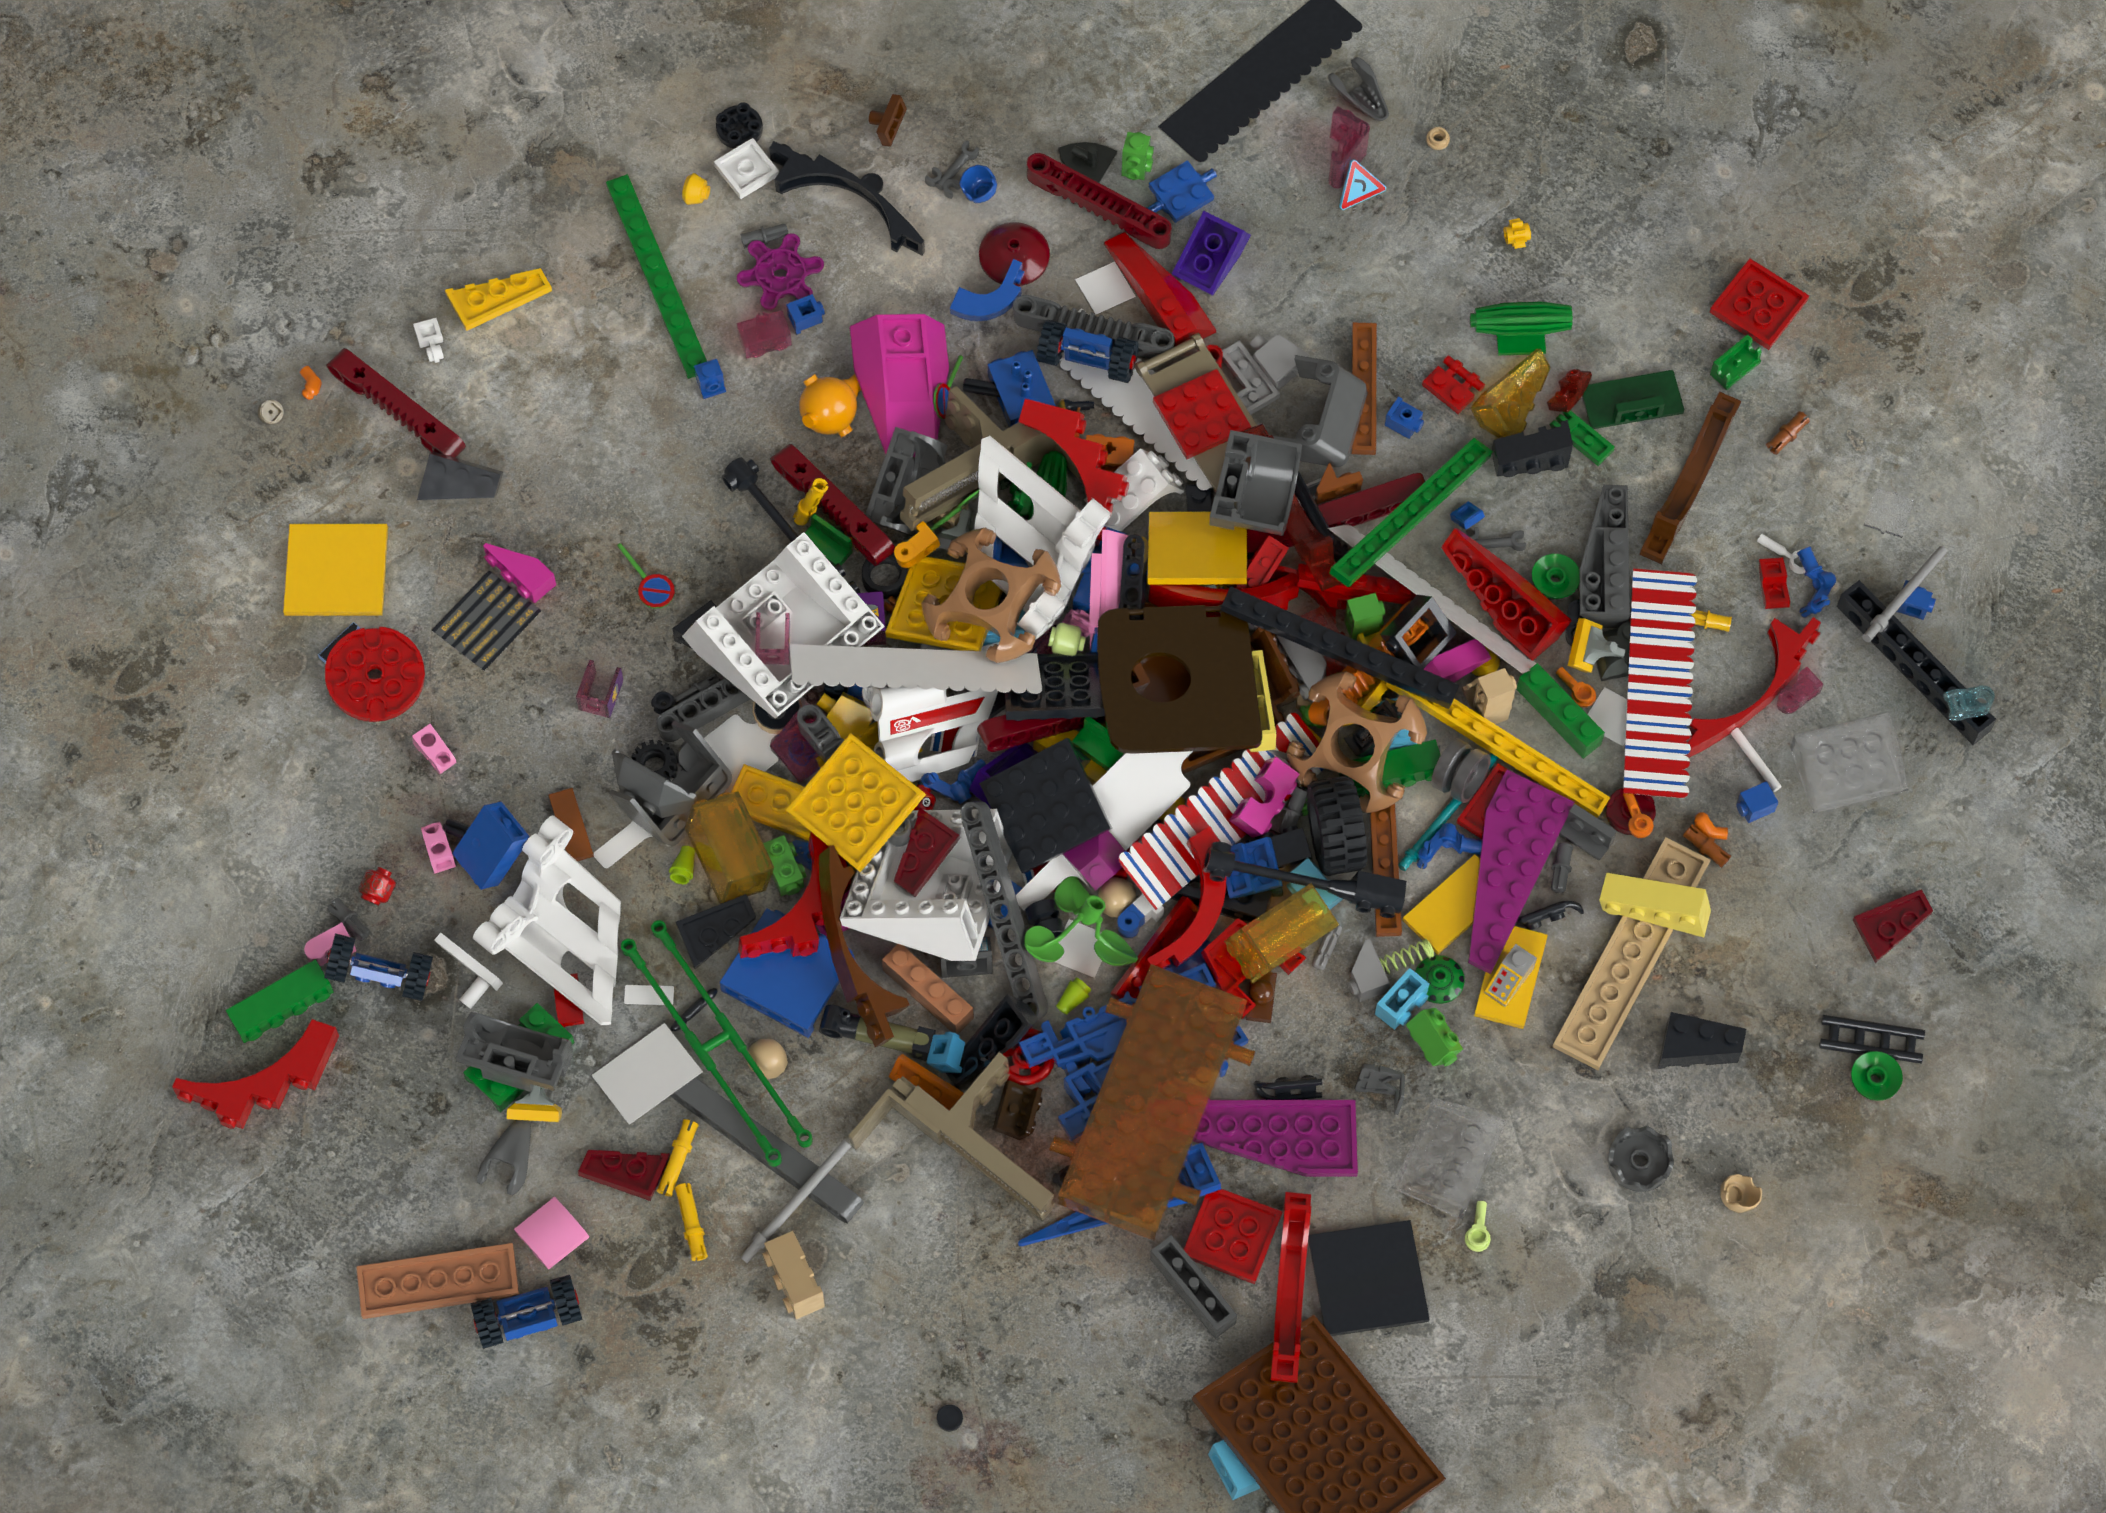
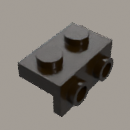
[992,1080,1043,1140]

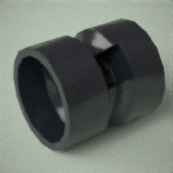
[1025,899,1065,938]

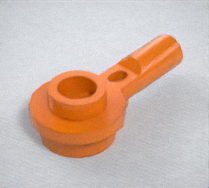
[1556,667,1596,708]
[1623,793,1654,838]

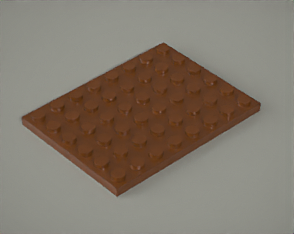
[1192,1315,1446,1513]

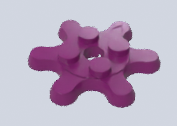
[737,233,824,311]

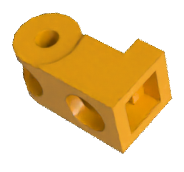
[894,521,941,568]

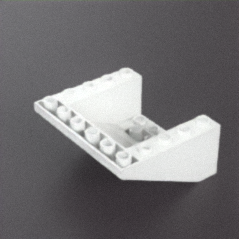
[682,532,885,719]
[840,809,1012,961]

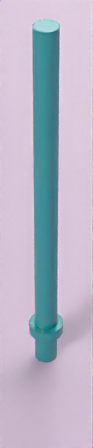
[1398,753,1499,871]

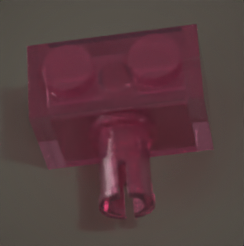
[736,310,792,359]

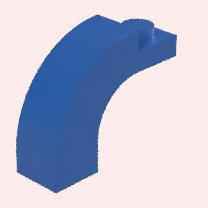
[950,259,1025,321]

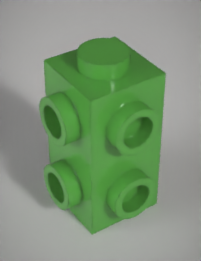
[1121,132,1154,180]
[761,835,807,896]
[1406,1008,1463,1066]

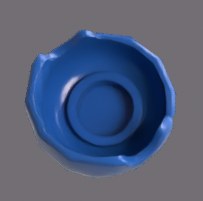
[960,165,997,203]

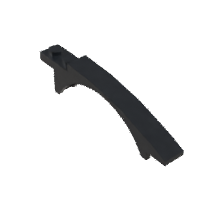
[769,141,925,256]

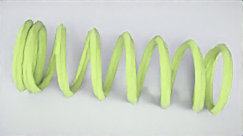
[1379,939,1434,975]

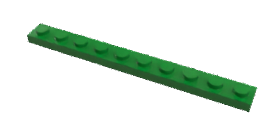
[606,174,707,379]
[1329,438,1493,588]

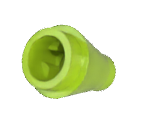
[669,845,696,885]
[1055,977,1091,1016]

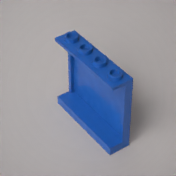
[720,908,855,1038]

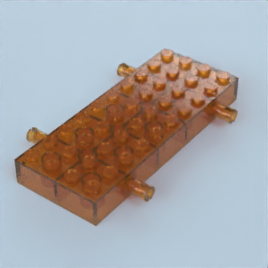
[1049,964,1256,1241]

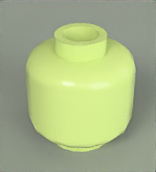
[1048,623,1086,656]

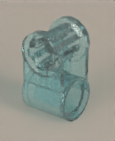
[1943,686,1995,721]

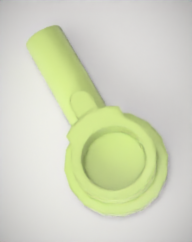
[1465,1201,1491,1252]

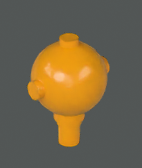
[799,374,861,438]

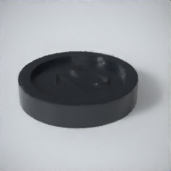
[861,173,883,193]
[937,1405,963,1432]

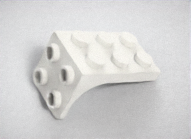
[1084,448,1185,531]

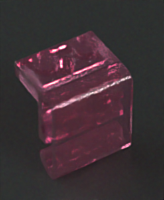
[1328,106,1370,189]

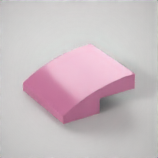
[514,1197,589,1270]

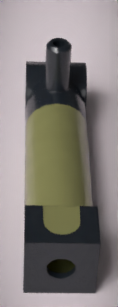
[819,1005,936,1061]

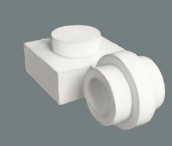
[413,318,444,363]

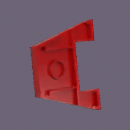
[1201,918,1306,1022]

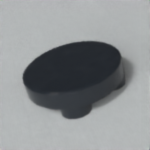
[716,102,763,149]

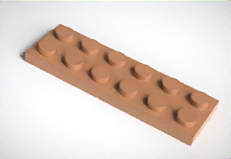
[356,1243,519,1319]

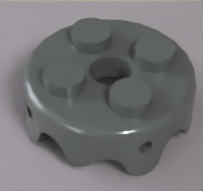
[1608,1126,1674,1192]

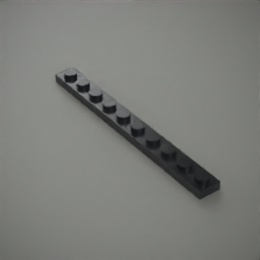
[1220,586,1459,709]

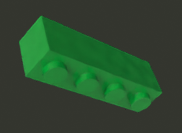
[1516,663,1605,759]
[1339,739,1441,799]
[226,959,334,1043]

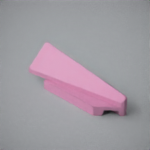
[1089,530,1129,647]

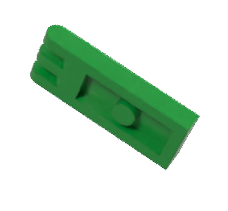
[1549,408,1615,466]

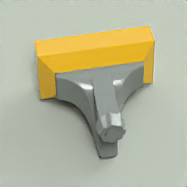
[1567,618,1625,673]
[507,1085,562,1122]

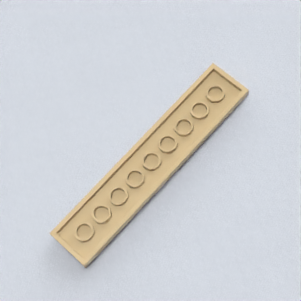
[1553,837,1711,1070]

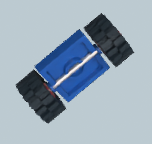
[1036,320,1139,383]
[324,933,433,1001]
[470,1274,583,1349]

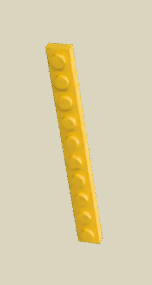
[1385,683,1610,818]

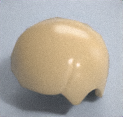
[1098,877,1136,918]
[747,1039,788,1079]
[1720,1174,1762,1213]

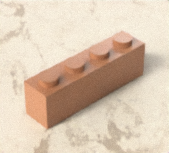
[882,944,974,1034]

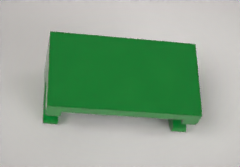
[1710,334,1762,390]

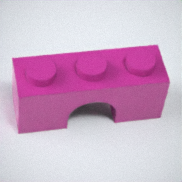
[1229,757,1299,838]

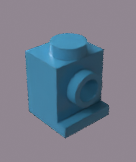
[926,1032,965,1073]

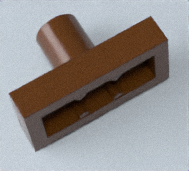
[869,94,907,147]

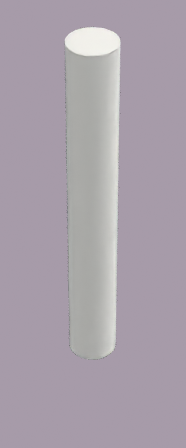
[1730,728,1782,792]

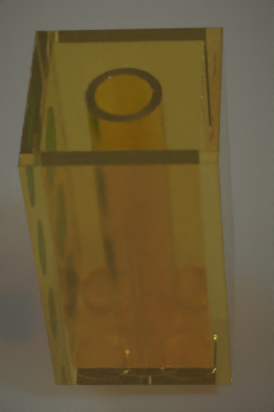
[685,791,774,904]
[1224,883,1339,983]

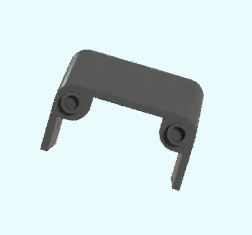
[1271,355,1367,467]
[609,721,732,846]

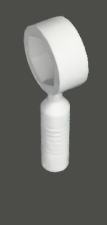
[1757,534,1806,574]

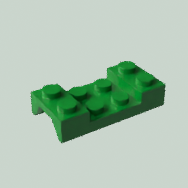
[463,1003,575,1113]

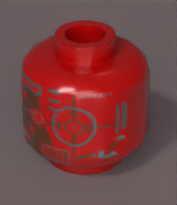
[358,867,396,906]

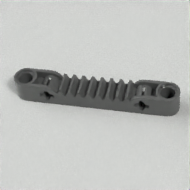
[1013,295,1174,359]
[797,704,911,847]

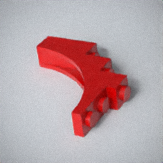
[1019,398,1129,546]
[738,832,851,958]
[172,1019,339,1129]

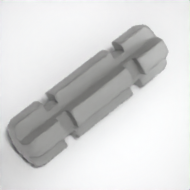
[1312,922,1342,970]

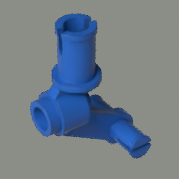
[1796,546,1836,617]
[918,759,986,804]
[1417,823,1482,869]

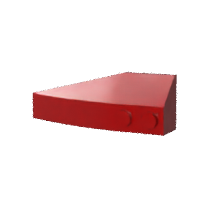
[1104,232,1216,347]
[1441,528,1572,661]

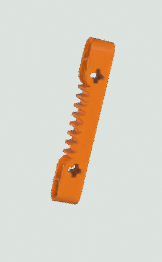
[1308,600,1429,727]

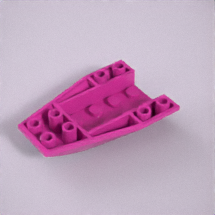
[849,314,949,457]

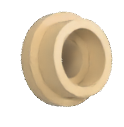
[1426,127,1450,150]

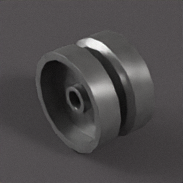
[1432,739,1491,803]

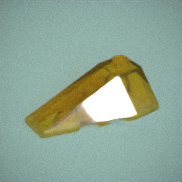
[1470,349,1551,438]

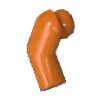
[300,366,322,400]
[1694,812,1728,840]

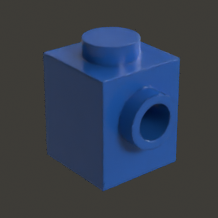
[1736,781,1778,823]

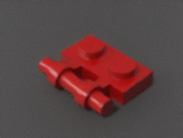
[1422,355,1485,414]

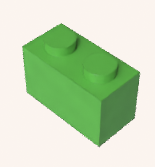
[1344,593,1385,641]

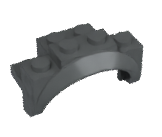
[865,427,948,536]
[456,1011,573,1092]

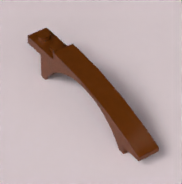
[1639,391,1741,565]
[819,845,910,1047]

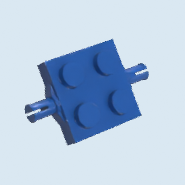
[1146,160,1217,223]

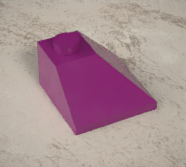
[1062,831,1126,891]

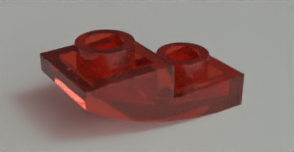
[1547,369,1592,412]

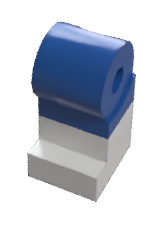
[1117,894,1164,938]

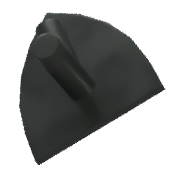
[1058,142,1117,183]

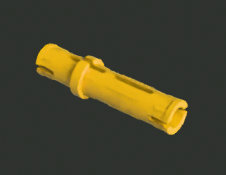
[793,478,828,526]
[656,1119,699,1197]
[675,1183,708,1261]

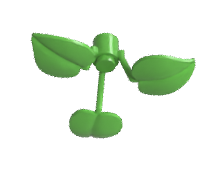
[1024,876,1138,966]

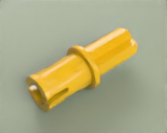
[1690,610,1732,632]

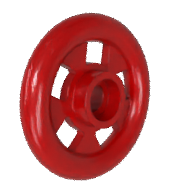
[1003,1028,1055,1086]

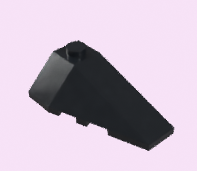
[946,994,1038,1087]

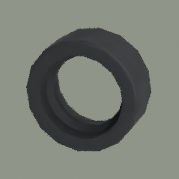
[862,553,908,599]

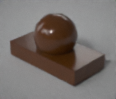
[1246,970,1277,1023]

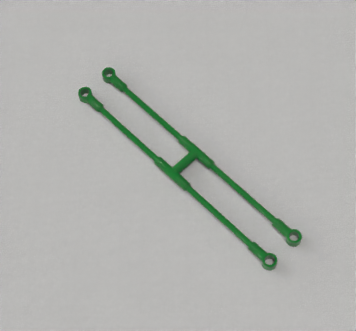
[621,920,813,1167]

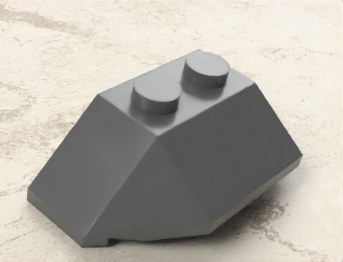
[612,749,700,818]

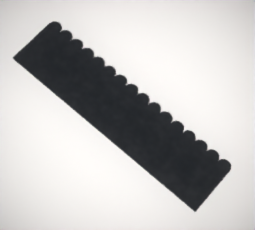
[1158,0,1362,162]

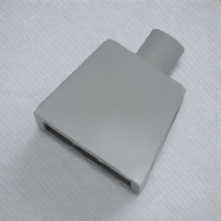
[1250,335,1309,390]

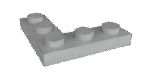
[1222,340,1280,415]

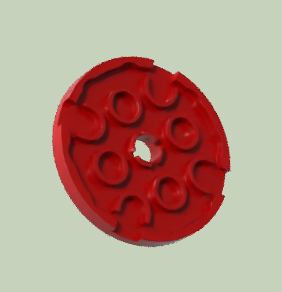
[325,626,425,722]

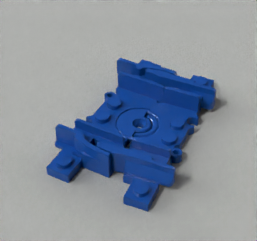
[1019,963,1248,1141]

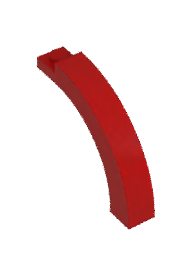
[1149,572,1299,617]
[1144,826,1226,972]

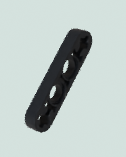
[1120,534,1149,620]

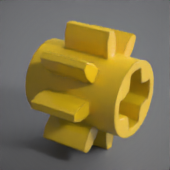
[1503,218,1531,249]

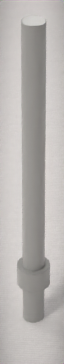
[1862,546,1947,642]
[740,1139,852,1263]

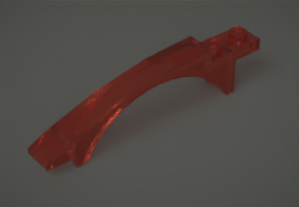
[1241,423,1341,591]

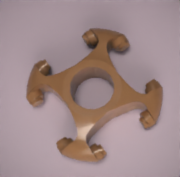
[921,527,1061,663]
[1286,671,1427,813]

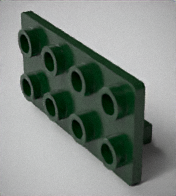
[1580,370,1685,429]

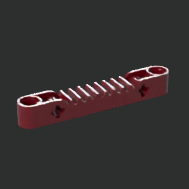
[1027,153,1172,249]
[326,348,466,458]
[770,444,895,566]

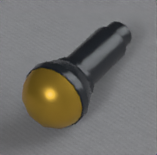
[1057,399,1094,411]

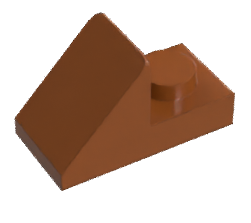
[1315,463,1363,504]

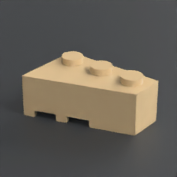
[1461,668,1517,724]
[762,1231,825,1319]

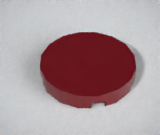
[1606,788,1656,835]

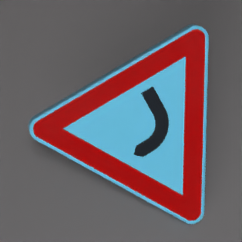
[1339,159,1386,210]

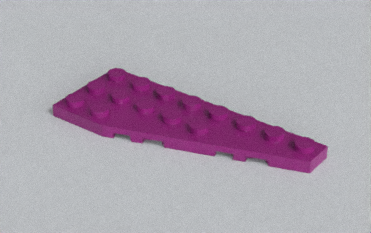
[1468,770,1575,974]
[1149,1100,1358,1177]

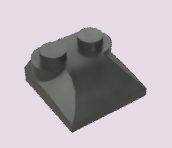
[1596,622,1631,681]

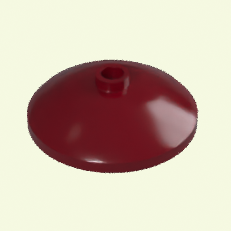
[979,222,1050,286]

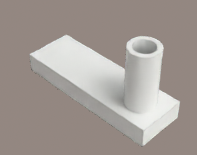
[434,933,503,1009]

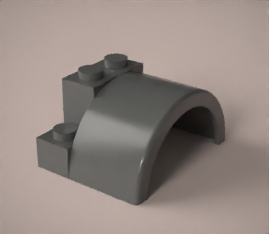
[1210,430,1302,536]

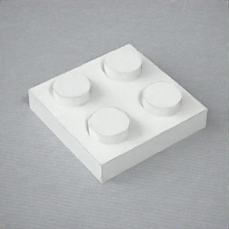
[714,138,779,199]

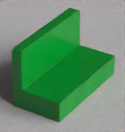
[805,514,853,566]
[1071,717,1126,771]

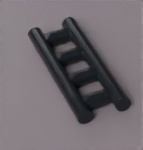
[1819,1015,1925,1064]

